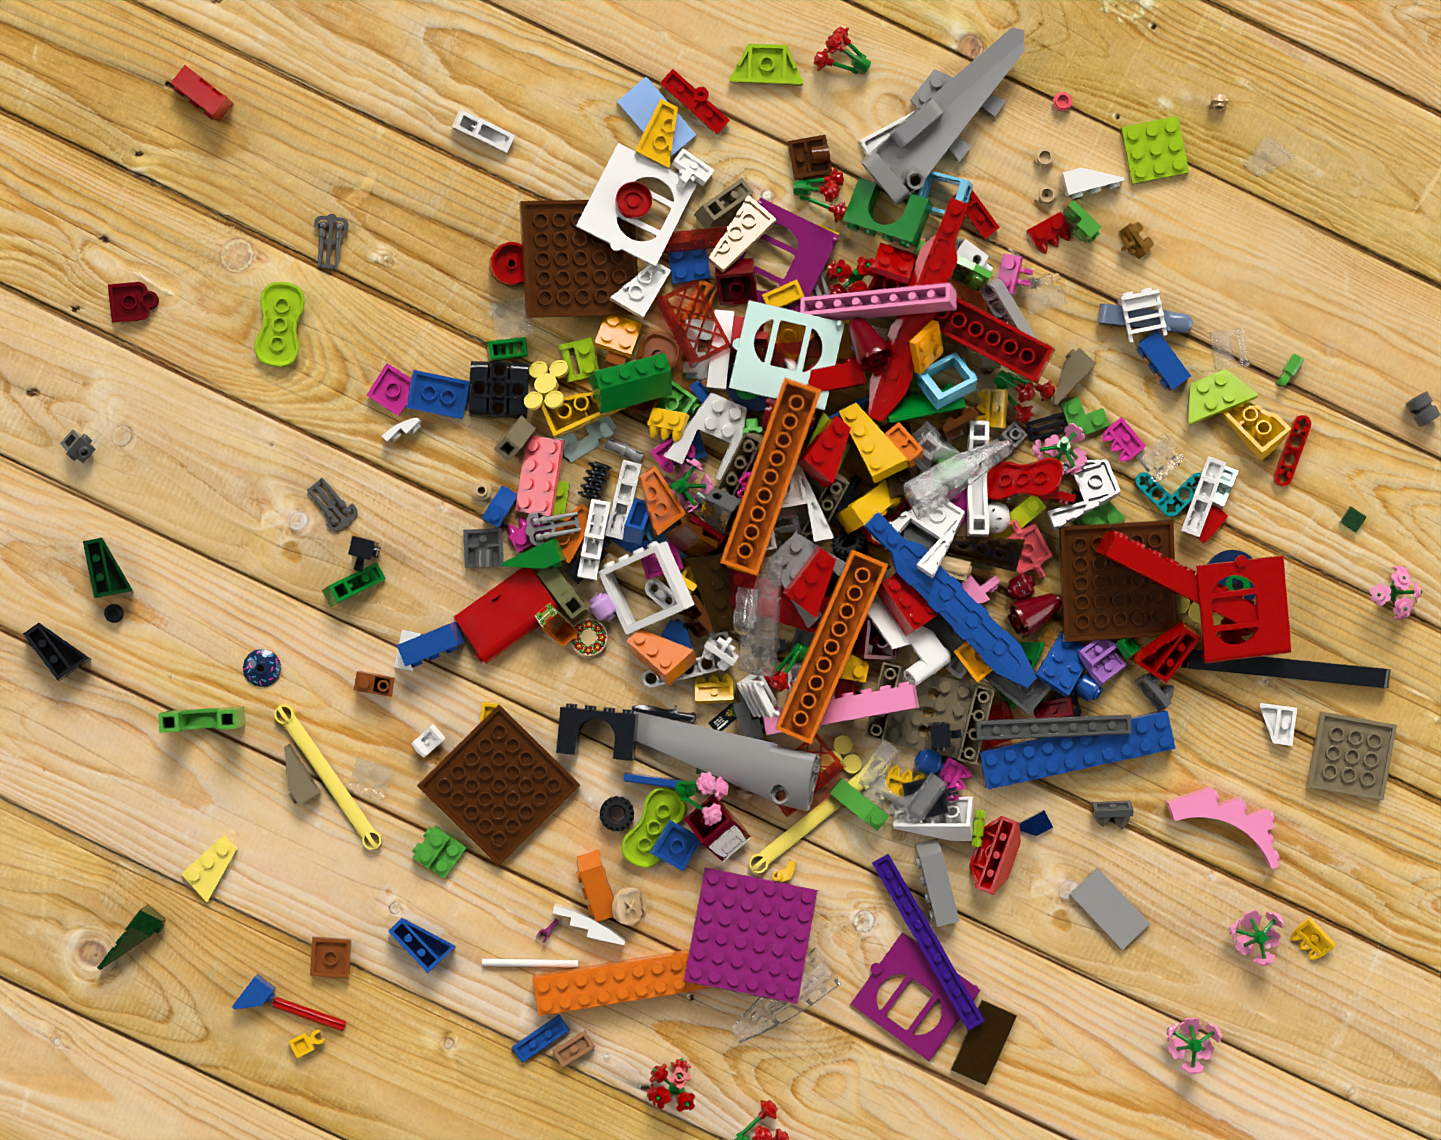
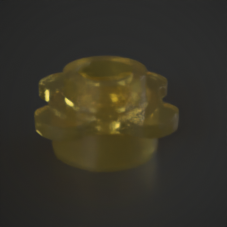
[1038,621,1058,641]

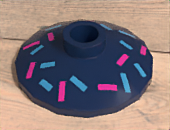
[243,649,281,687]

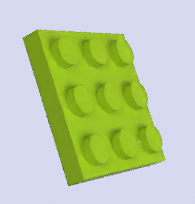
[1120,116,1189,184]

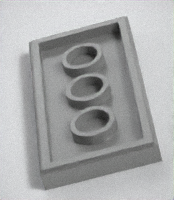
[1069,868,1150,950]

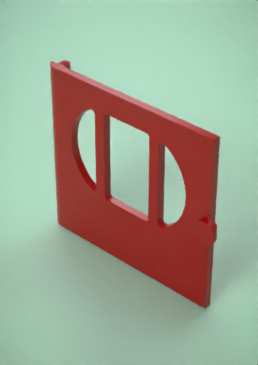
[1196,555,1291,663]

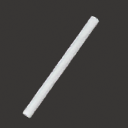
[482,959,578,968]

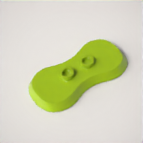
[254,282,305,367]
[621,787,687,868]

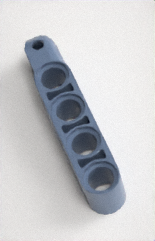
[1098,304,1193,333]

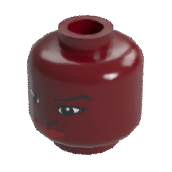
[1007,573,1037,601]

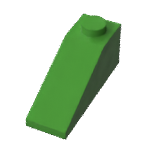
[829,778,889,831]

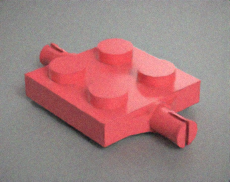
[1007,519,1053,578]

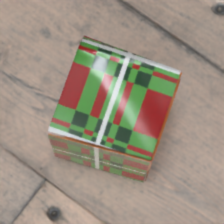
[535,603,578,646]

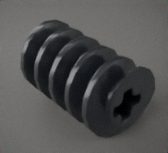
[577,461,612,500]

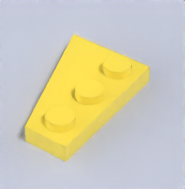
[181,835,238,902]

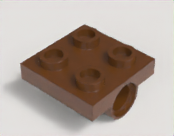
[788,134,832,180]
[939,407,979,443]

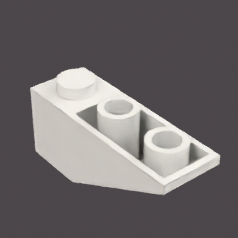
[1061,168,1124,199]

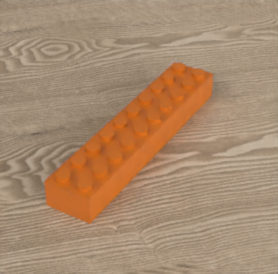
[720,377,822,575]
[774,549,888,744]
[532,949,712,1016]

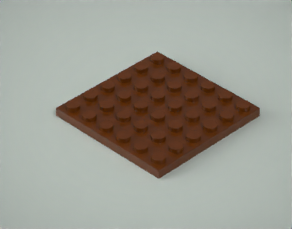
[519,200,638,318]
[1059,520,1177,642]
[417,704,581,866]

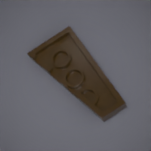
[945,536,1025,572]

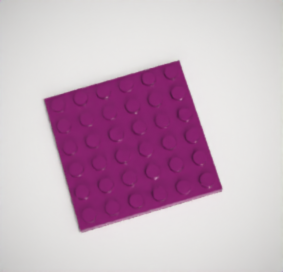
[683,867,818,1004]

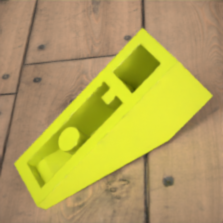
[991,495,1046,538]

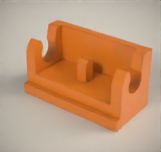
[885,422,924,468]

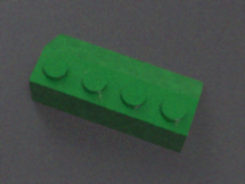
[588,353,672,414]
[886,383,966,424]

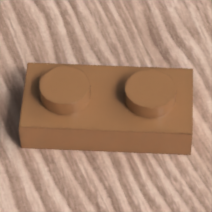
[553,1030,595,1067]

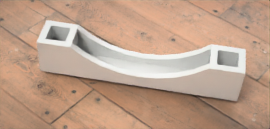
[967,421,989,537]

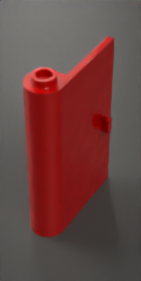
[454,567,562,664]

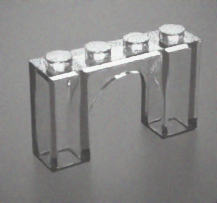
[857,739,948,823]

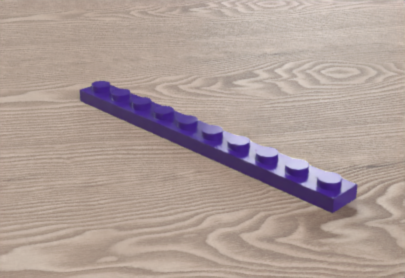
[872,853,984,1030]

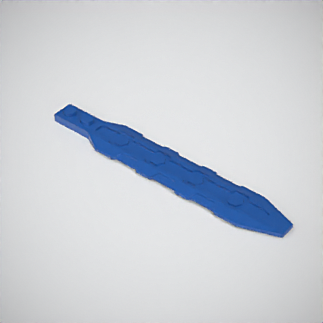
[863,512,1037,688]

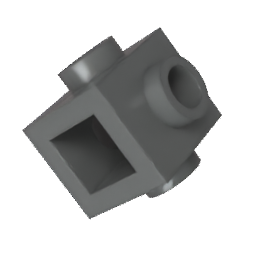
[60,429,96,463]

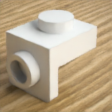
[411,724,445,758]

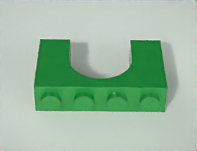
[843,178,933,248]

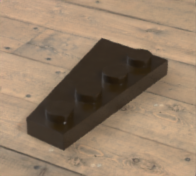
[687,554,734,633]

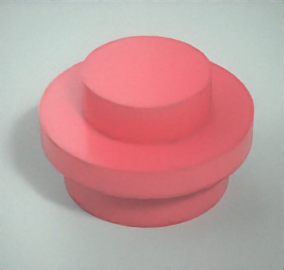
[1053,92,1072,111]

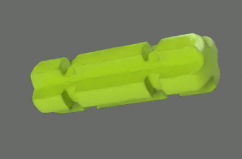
[971,810,986,848]

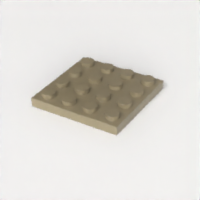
[1307,711,1397,800]

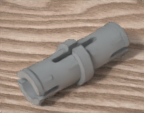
[604,437,644,463]

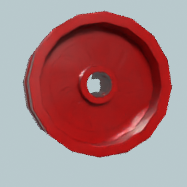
[489,242,524,286]

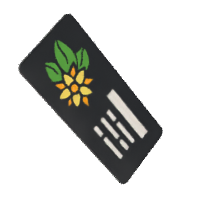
[708,702,737,731]

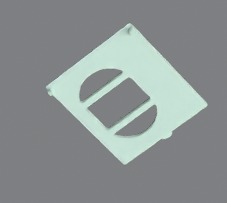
[729,300,845,410]

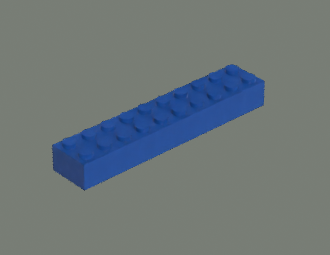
[979,710,1176,790]

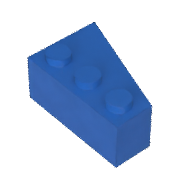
[397,621,465,668]
[388,918,456,973]

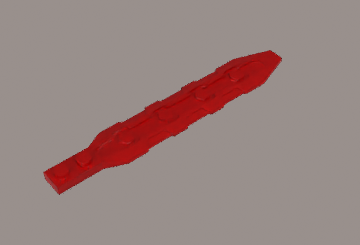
[869,198,969,422]

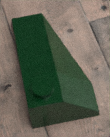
[97,905,166,970]

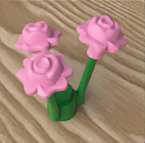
[675,772,729,826]

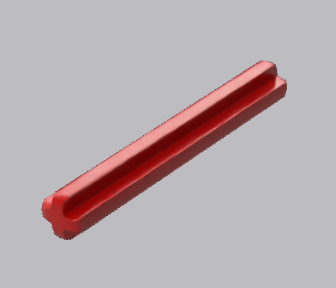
[272,997,346,1031]

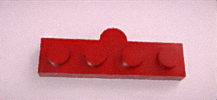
[660,69,730,135]

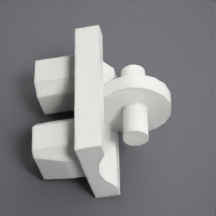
[702,637,739,671]

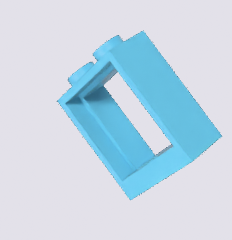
[916,171,973,217]
[916,352,977,410]

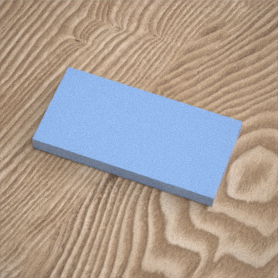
[617,77,696,158]

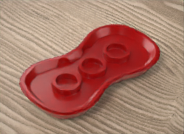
[987,458,1063,500]

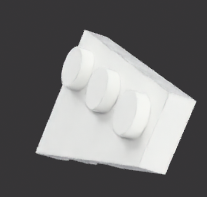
[609,263,671,319]

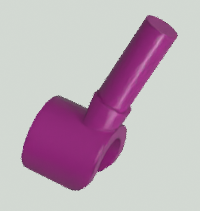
[536,919,559,943]

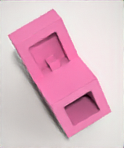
[959,575,1000,603]

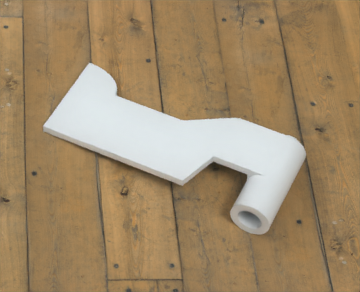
[867,569,951,686]

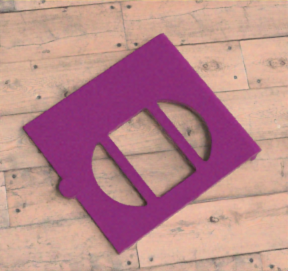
[738,197,839,312]
[850,933,981,1061]

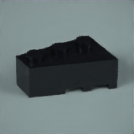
[23,623,91,682]

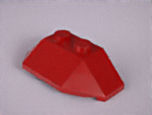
[969,816,1021,895]

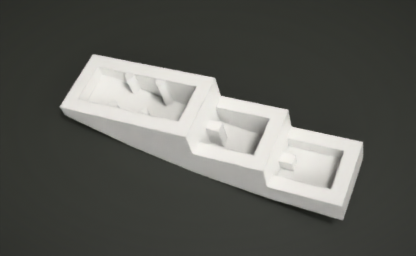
[707,310,734,390]
[1181,456,1226,537]
[605,459,642,540]
[577,499,611,581]
[553,904,625,945]

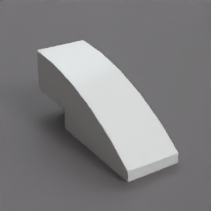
[451,110,515,153]

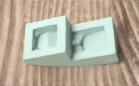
[1212,466,1238,509]

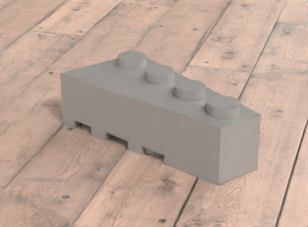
[915,838,959,927]

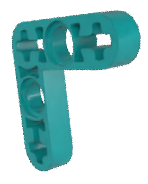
[1134,472,1202,517]

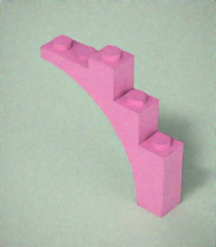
[1166,787,1280,869]

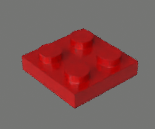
[871,242,916,284]

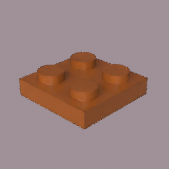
[310,936,352,978]

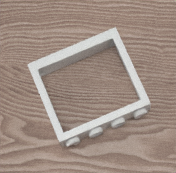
[598,541,695,635]

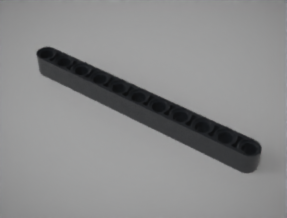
[1181,649,1391,688]

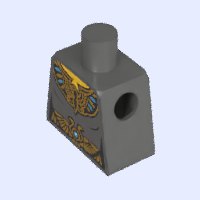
[694,488,742,535]

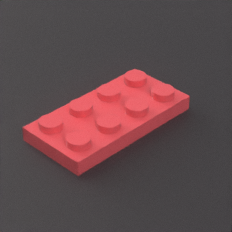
[515,436,565,516]

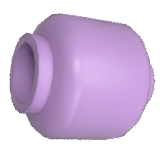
[589,592,616,621]

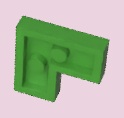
[1060,397,1110,435]

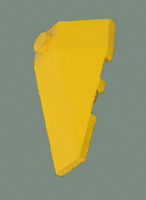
[1220,402,1291,461]

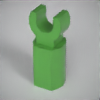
[1276,354,1304,387]

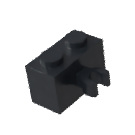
[348,536,381,572]
[928,722,963,751]

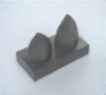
[1134,673,1174,711]
[1092,800,1134,829]

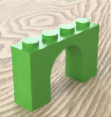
[158,706,245,733]

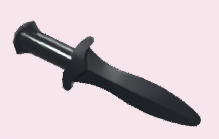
[632,705,696,723]

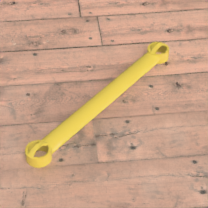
[274,704,382,850]
[749,757,888,873]

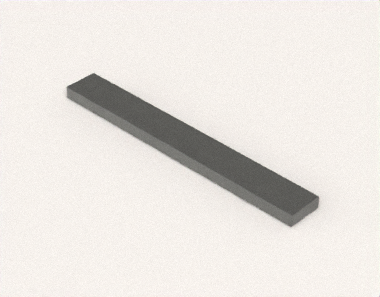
[976,714,1132,740]

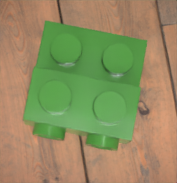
[1063,200,1101,244]
[650,380,701,424]
[1072,501,1125,525]
[412,825,467,879]

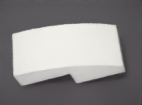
[382,418,421,442]

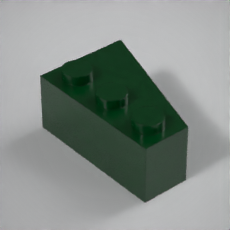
[83,538,134,599]

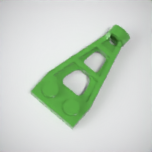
[913,240,992,291]

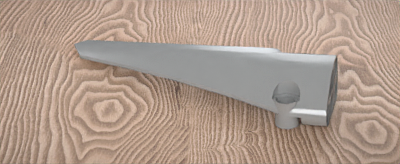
[860,27,1025,205]
[634,711,821,811]

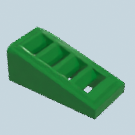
[486,337,528,362]

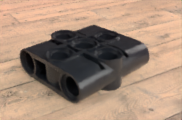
[469,361,529,419]

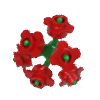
[826,257,876,295]
[647,1058,695,1112]

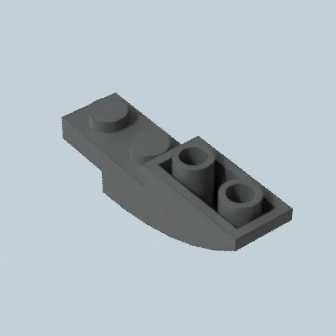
[733,687,768,741]

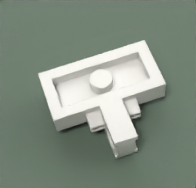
[672,149,715,189]

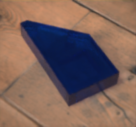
[1019,810,1053,836]

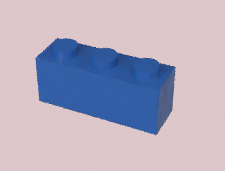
[1136,330,1191,391]

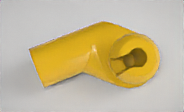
[772,860,797,883]

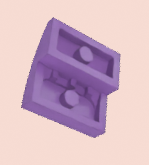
[1078,639,1127,686]

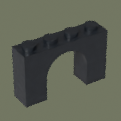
[556,703,639,761]

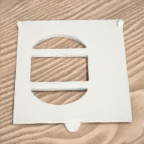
[576,143,697,267]

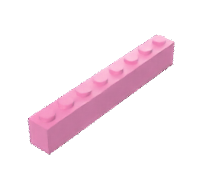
[800,283,956,321]
[763,682,919,735]

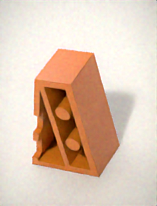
[627,629,697,686]
[576,850,614,922]

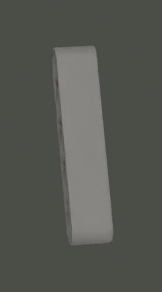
[981,278,1036,338]

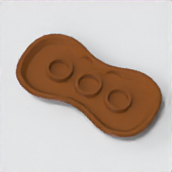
[626,332,680,414]

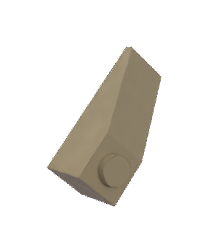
[694,178,754,230]
[1051,348,1096,406]
[284,744,321,806]

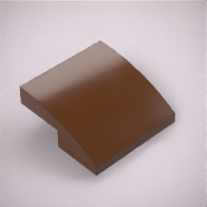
[666,521,718,558]
[682,595,713,638]

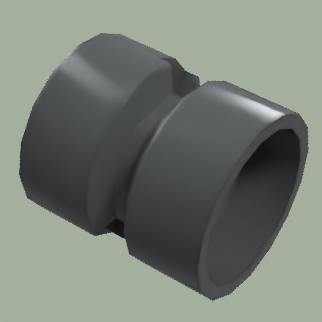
[1405,391,1441,427]

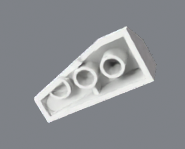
[893,797,974,841]

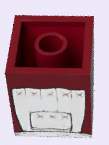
[684,794,752,862]

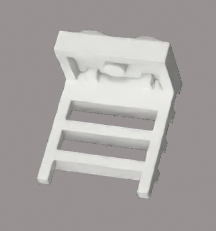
[1117,288,1167,343]
[736,670,780,718]

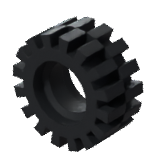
[831,529,868,562]
[600,796,634,832]

